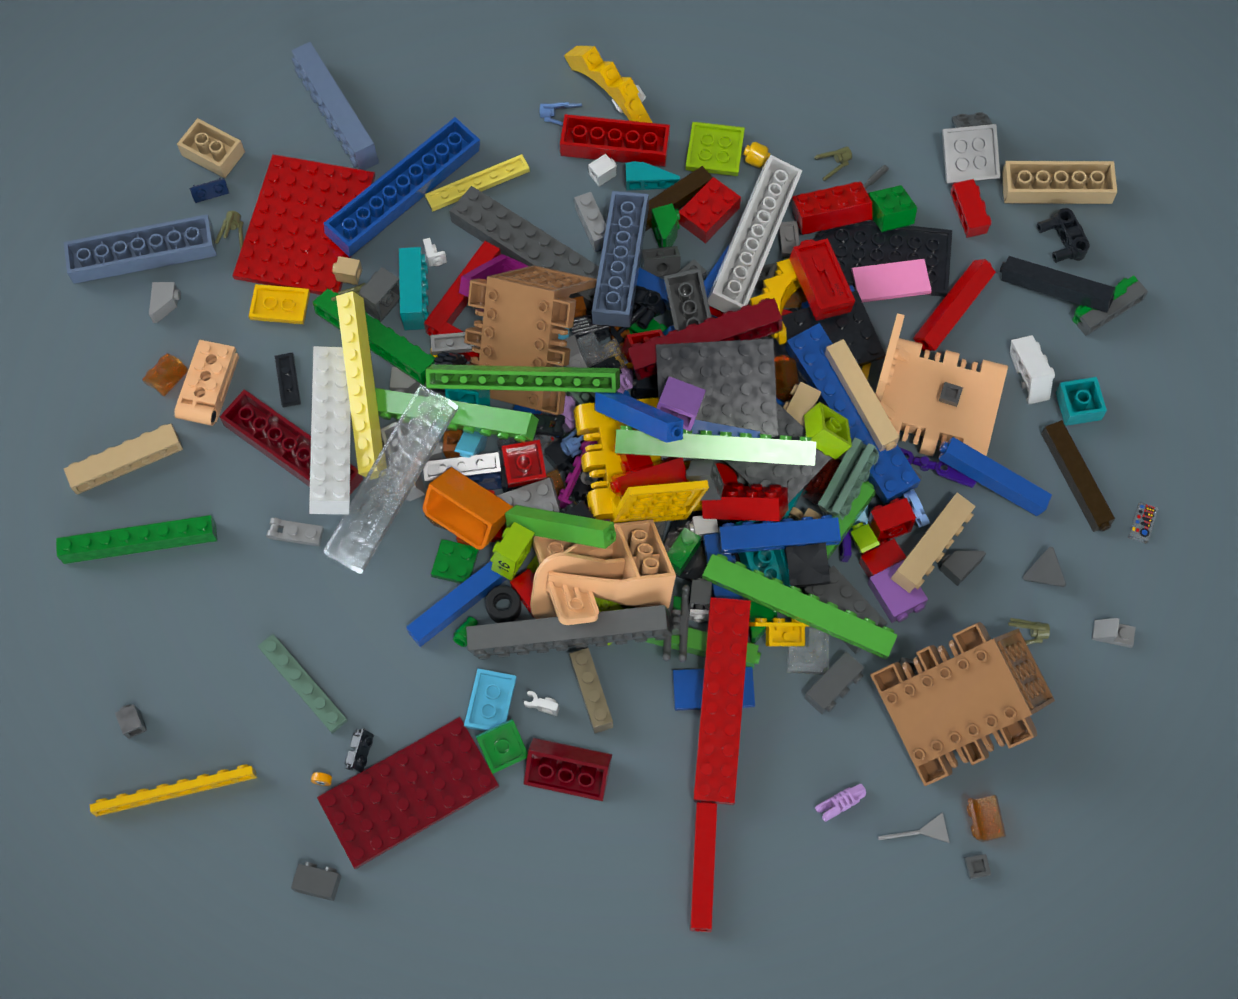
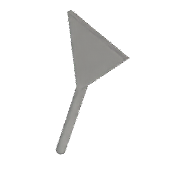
[878,812,950,843]

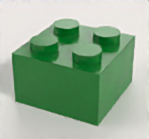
[869,185,917,232]

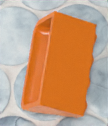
[423,467,513,550]

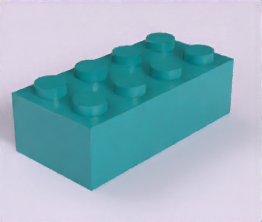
[399,247,429,330]
[735,520,790,588]

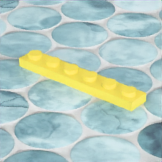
[425,154,530,212]

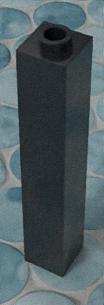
[1000,256,1116,313]

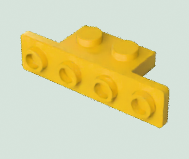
[749,618,808,646]

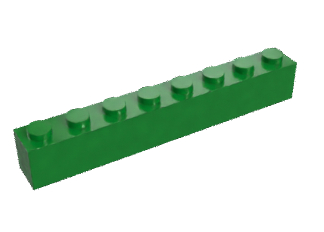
[313,289,435,385]
[56,515,217,564]

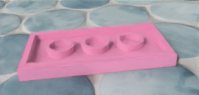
[852,259,932,302]

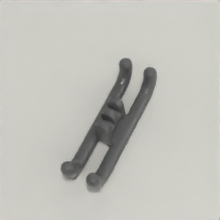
[662,585,690,662]

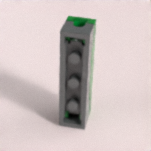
[1072,275,1148,336]

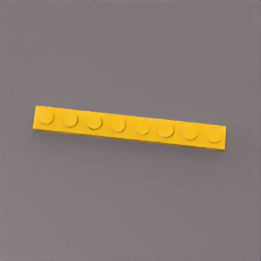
[89,764,257,817]

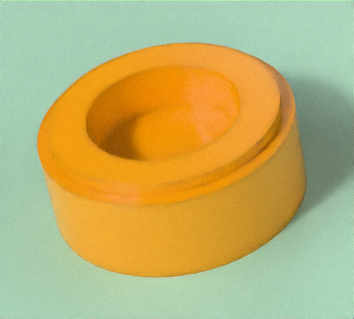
[311,772,332,786]

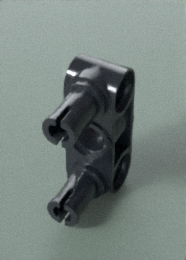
[1037,208,1090,263]
[633,286,666,329]

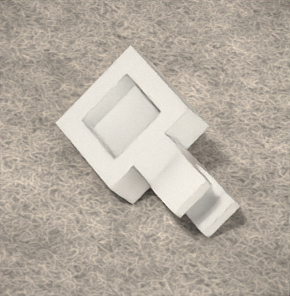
[524,691,559,716]

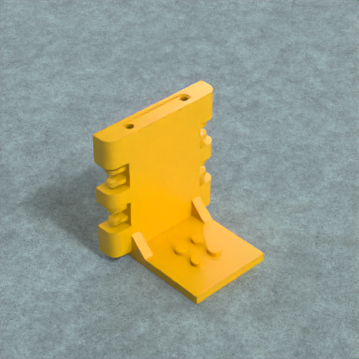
[574,398,709,524]

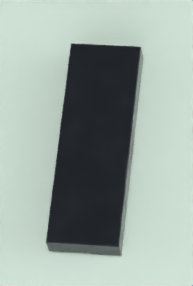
[275,352,301,408]

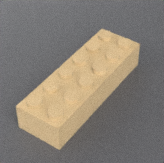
[1002,161,1117,204]

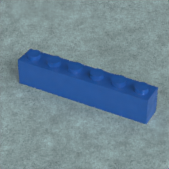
[718,515,841,554]

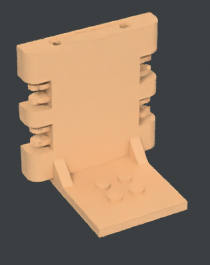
[875,313,1008,457]

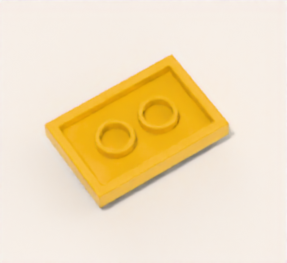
[248,284,310,325]

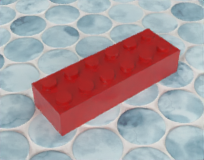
[560,114,670,167]

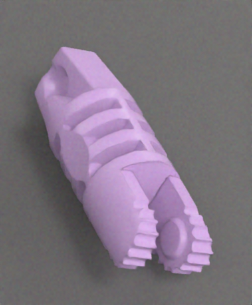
[618,365,633,394]
[815,784,866,822]

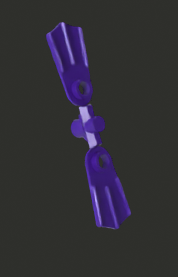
[899,447,977,488]

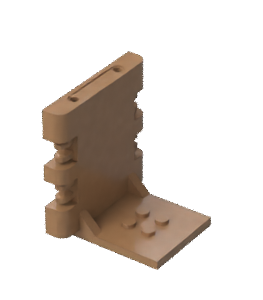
[464,265,597,415]
[870,622,1055,786]

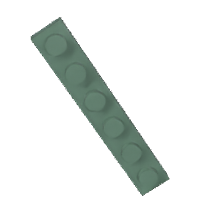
[258,634,348,734]

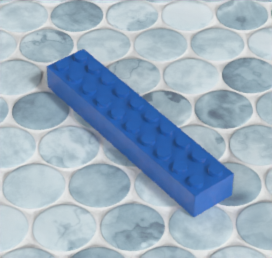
[324,117,480,257]
[785,323,921,506]

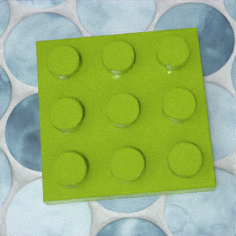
[685,122,745,176]

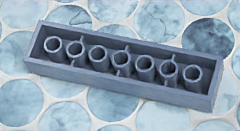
[291,42,379,170]
[592,191,649,327]
[64,214,217,284]

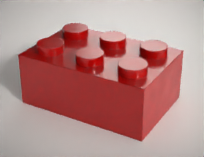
[678,177,741,244]

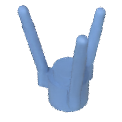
[540,102,582,126]
[561,429,584,457]

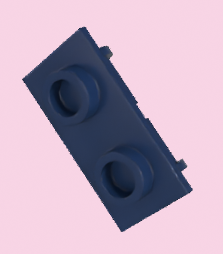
[189,177,229,203]
[466,471,502,490]

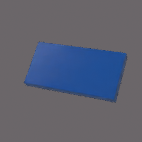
[673,667,755,711]

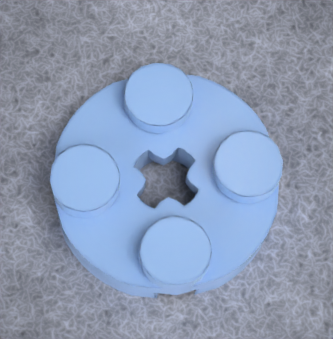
[903,489,930,528]

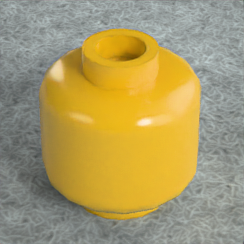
[743,142,771,168]

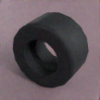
[485,586,522,623]

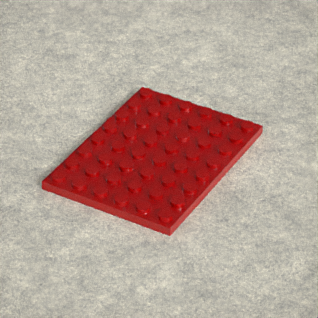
[232,154,375,295]

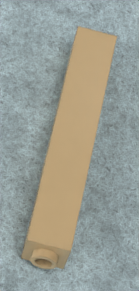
[825,339,900,452]

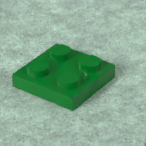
[431,539,479,584]
[476,719,528,774]

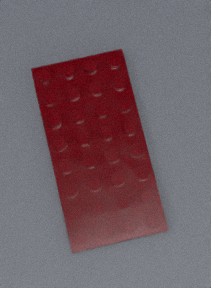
[317,717,499,869]

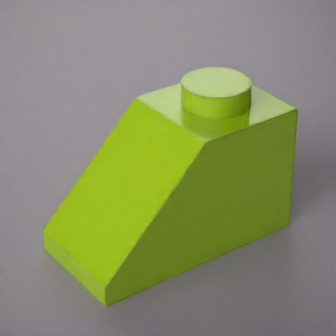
[850,522,880,553]

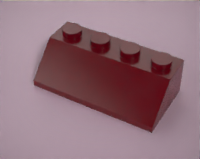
[523,738,612,801]

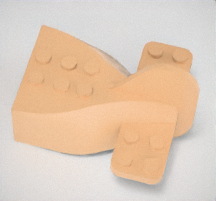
[530,519,676,625]

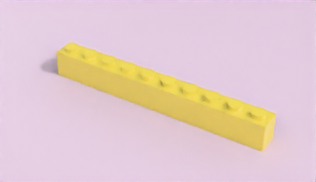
[336,291,386,479]

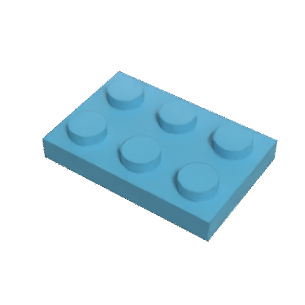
[464,669,517,731]

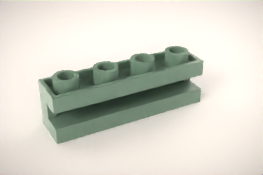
[818,438,879,520]

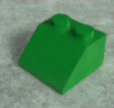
[651,203,680,248]

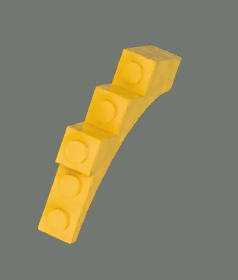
[564,46,652,123]
[750,259,801,345]

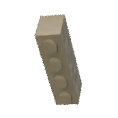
[570,648,613,734]

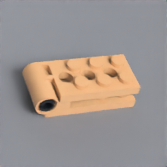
[175,340,239,426]

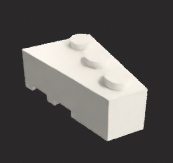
[1010,335,1055,405]

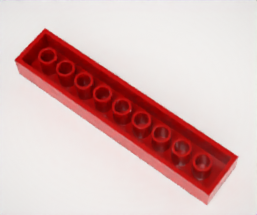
[694,597,751,805]

